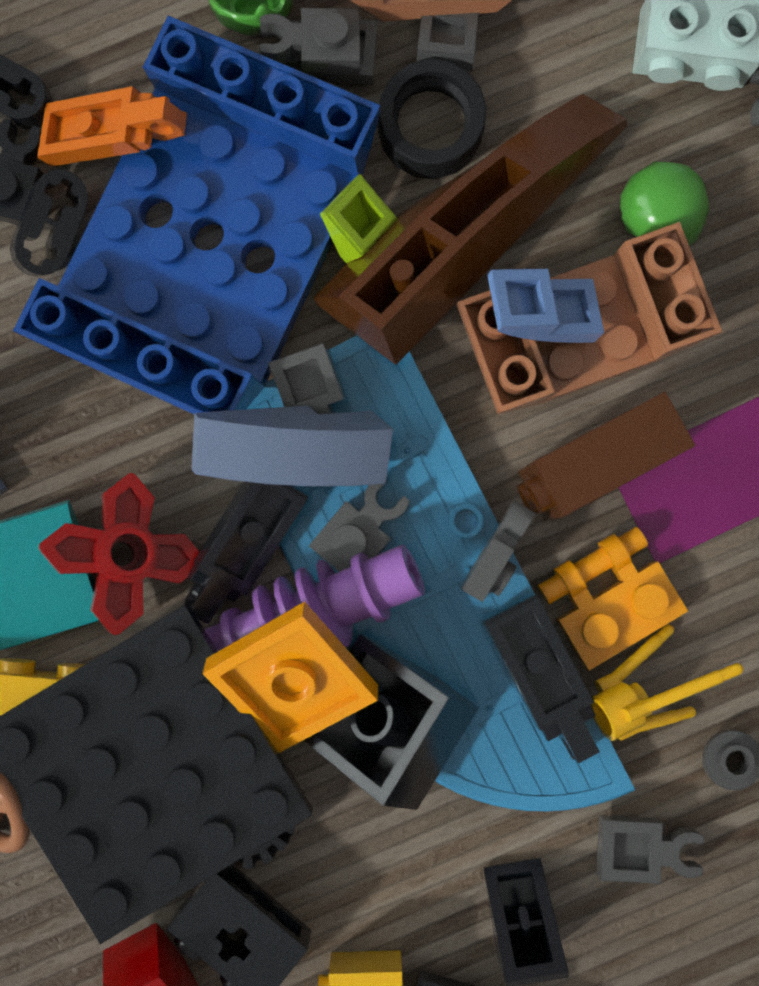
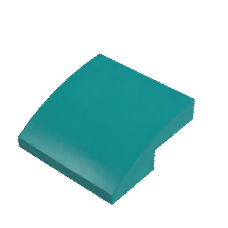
[0,500,99,650]

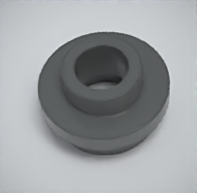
[702,730,759,790]

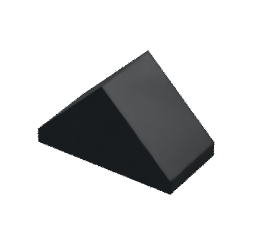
[483,858,569,986]

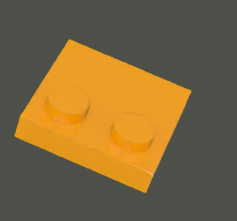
[202,601,378,753]

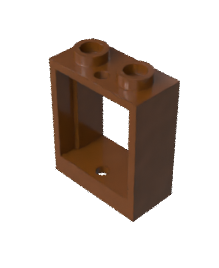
[516,391,696,521]

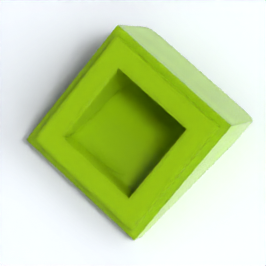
[320,174,398,263]

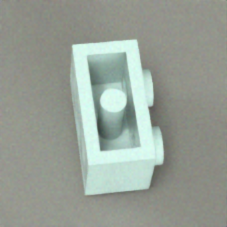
[632,0,759,91]

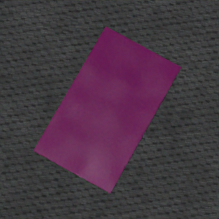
[619,397,759,563]

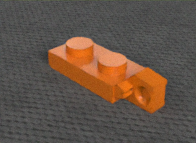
[37,86,187,167]

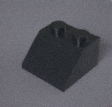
[304,634,479,810]

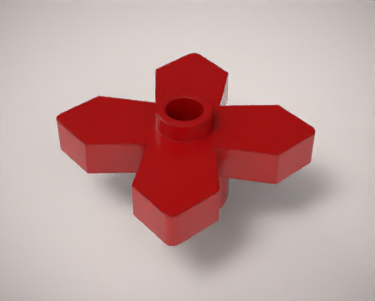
[38,473,199,635]

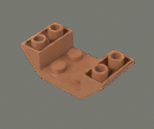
[456,222,722,415]

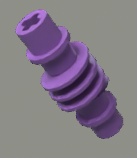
[204,544,425,651]

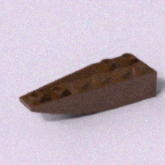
[313,94,627,365]

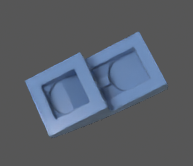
[487,269,604,343]

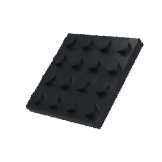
[0,603,313,944]

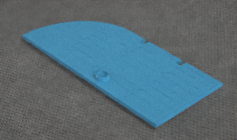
[247,335,635,812]

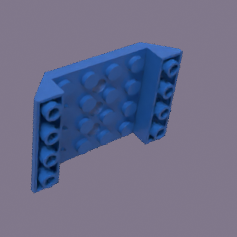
[13,16,381,415]

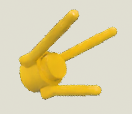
[591,624,744,741]

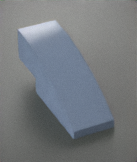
[191,405,393,486]

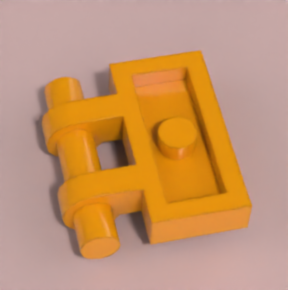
[537,526,688,671]

